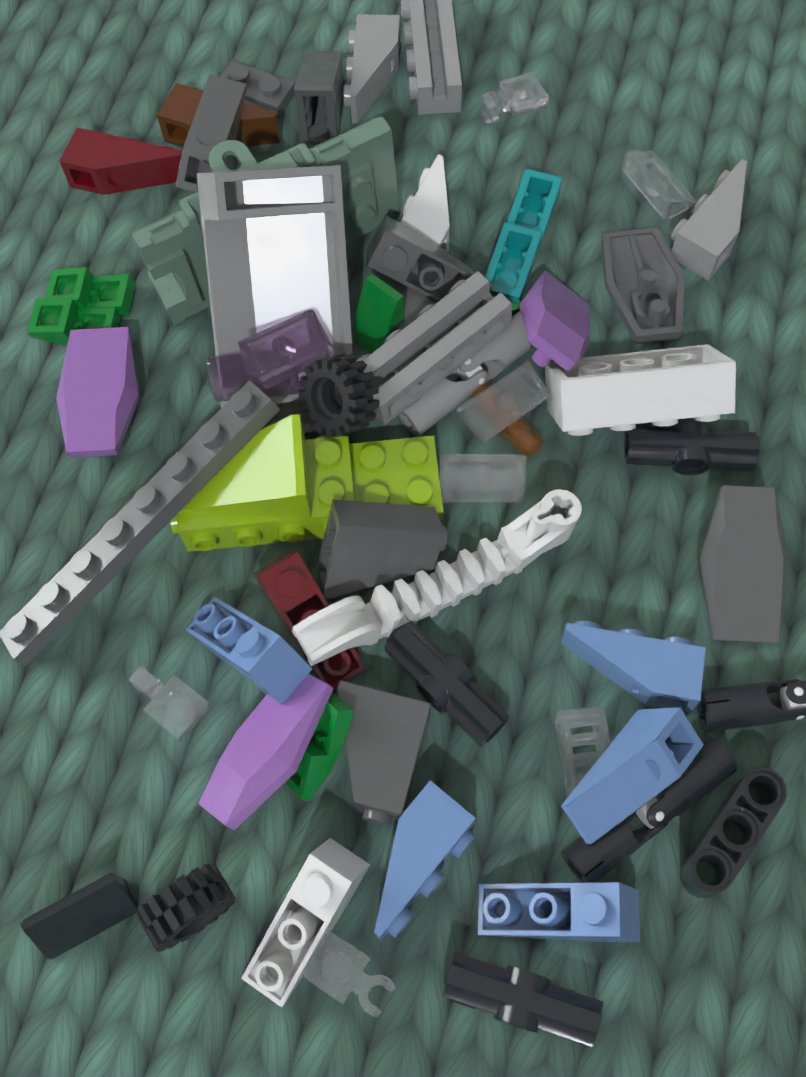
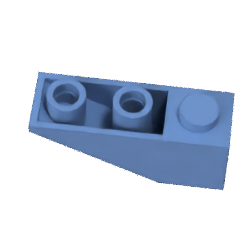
[185,597,312,705]
[561,621,706,713]
[561,707,704,844]
[374,780,476,942]
[478,882,640,942]

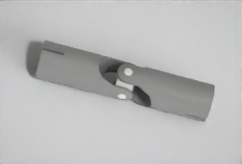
[398,310,534,437]

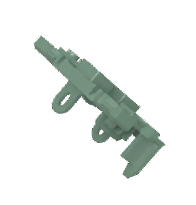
[132,116,400,326]

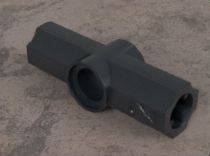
[624,420,760,475]
[384,621,510,747]
[442,952,604,1047]

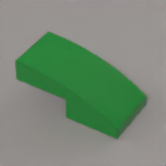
[45,267,136,316]
[355,274,405,353]
[27,298,122,346]
[285,692,354,800]

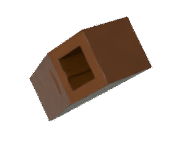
[157,83,281,147]

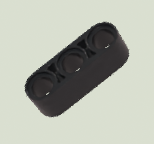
[680,768,787,898]

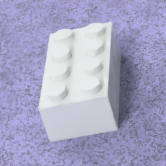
[545,344,736,436]

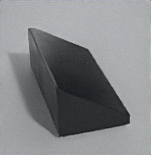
[20,873,138,959]

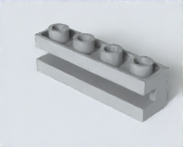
[401,0,462,115]
[356,271,512,426]

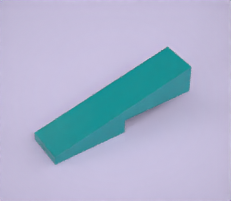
[485,169,563,303]

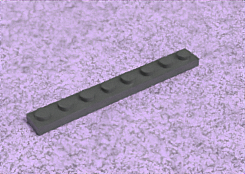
[0,380,280,666]

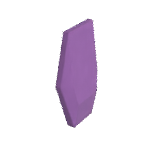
[519,270,590,372]
[56,327,140,458]
[199,674,334,831]

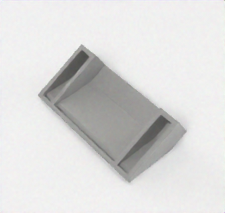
[197,165,353,433]

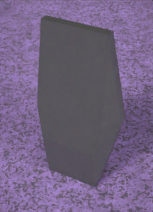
[602,227,685,344]
[699,485,790,644]

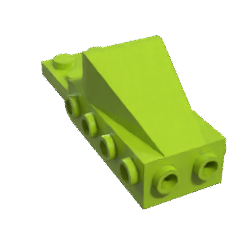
[170,414,444,552]

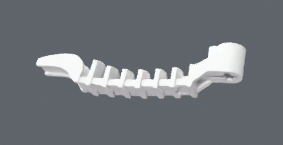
[292,489,582,666]

